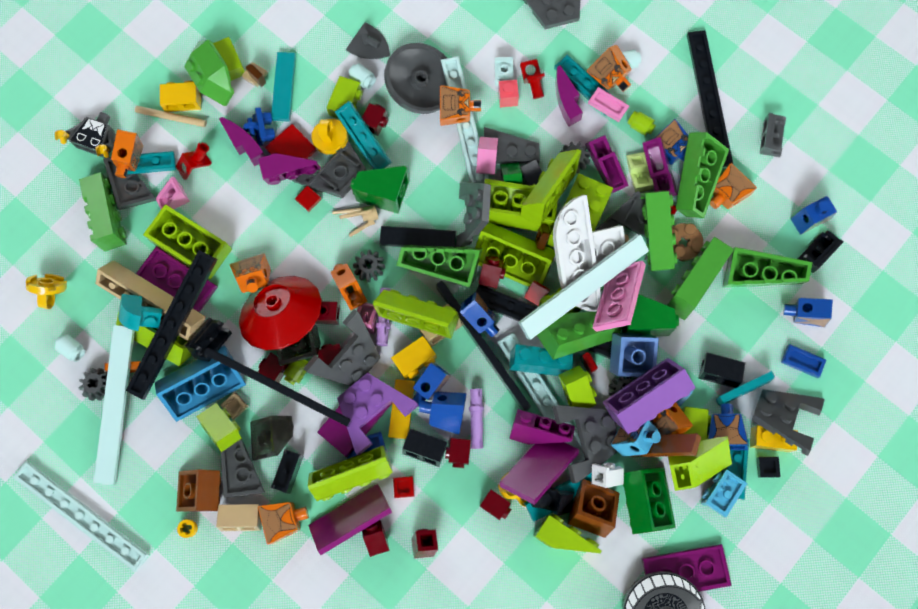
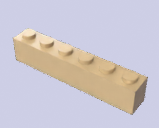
[95,260,206,341]

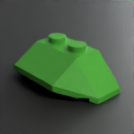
[184,40,234,106]

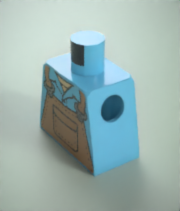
[611,421,661,456]

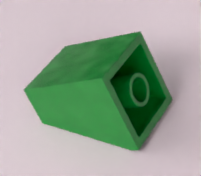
[350,166,410,214]
[622,294,679,337]

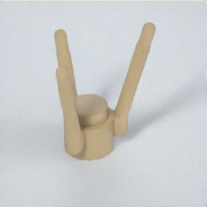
[332,205,379,237]

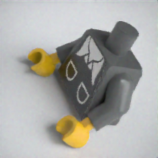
[55,112,116,158]

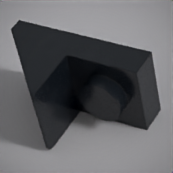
[531,488,574,516]

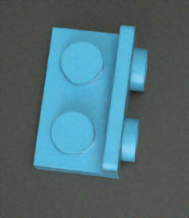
[701,469,748,518]

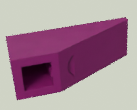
[258,153,321,185]
[509,409,575,445]

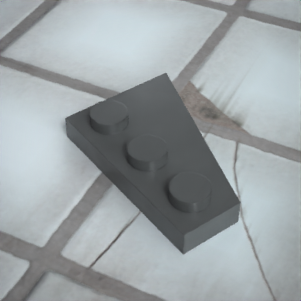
[484,127,540,164]
[103,157,156,210]
[221,437,265,498]

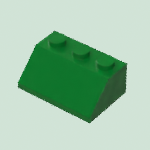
[623,467,676,534]

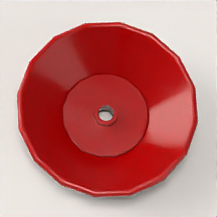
[239,276,322,350]

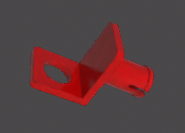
[520,59,545,99]
[176,142,212,180]

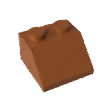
[176,469,221,512]
[568,479,620,538]

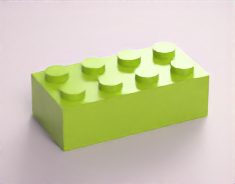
[547,174,613,247]
[143,204,232,280]

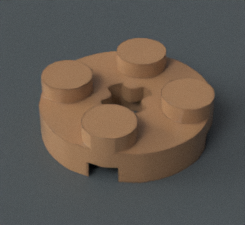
[672,223,703,262]

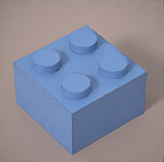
[609,333,659,377]

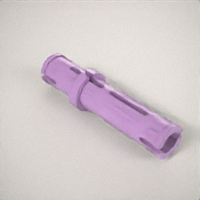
[375,288,391,346]
[469,389,484,449]

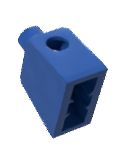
[419,392,467,435]

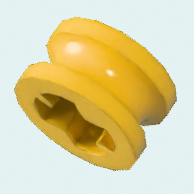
[177,519,198,538]

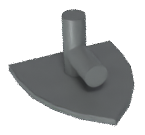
[346,22,390,59]

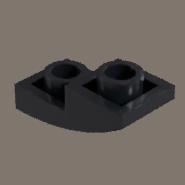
[520,159,542,186]

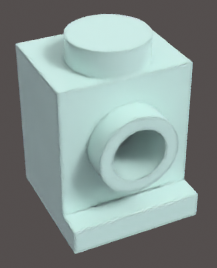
[494,57,514,86]

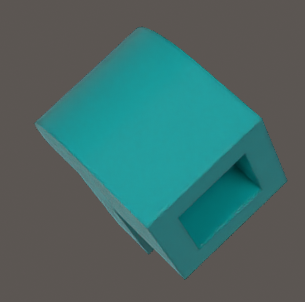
[118,294,162,331]

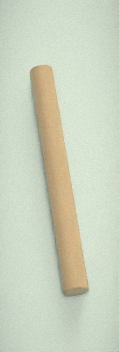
[135,106,207,127]

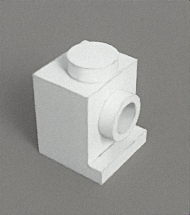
[592,462,624,488]

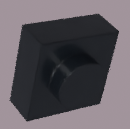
[757,457,781,478]

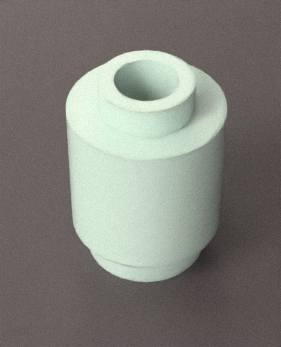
[622,49,641,69]
[349,63,376,89]
[55,335,86,362]

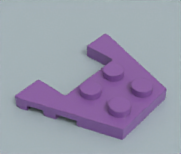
[337,373,419,455]

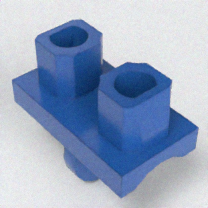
[243,108,275,146]

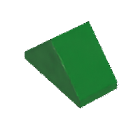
[500,162,523,184]

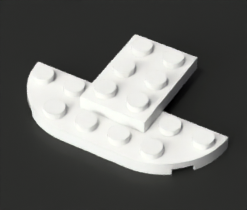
[553,195,625,312]

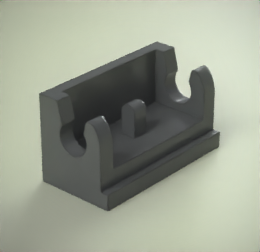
[760,113,786,157]

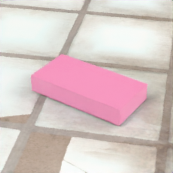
[588,87,629,122]

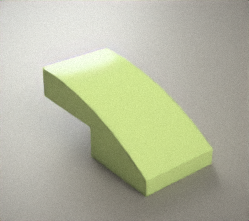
[626,152,654,193]

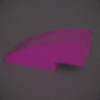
[555,65,583,127]
[219,117,265,166]
[585,135,629,194]
[642,137,678,196]

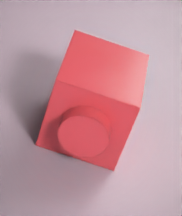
[498,80,519,108]

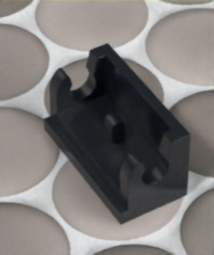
[798,231,844,273]
[185,318,232,362]
[698,352,746,388]
[402,429,447,467]
[271,449,304,494]

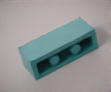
[509,344,573,376]

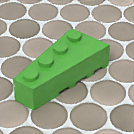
[676,132,729,218]
[79,172,127,252]
[640,191,677,271]
[667,237,734,321]
[396,245,483,287]
[723,247,812,287]
[537,312,623,360]

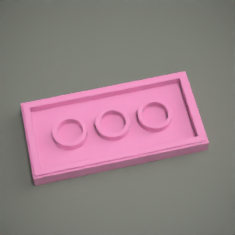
[592,260,646,332]

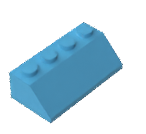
[155,345,246,422]

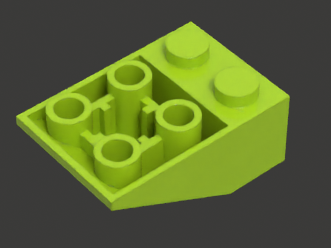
[668,436,732,491]
[534,514,602,554]

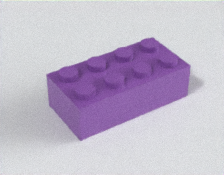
[603,358,695,434]

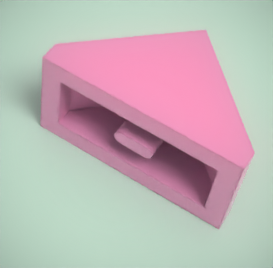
[476,137,498,175]
[156,177,190,209]
[357,303,378,334]

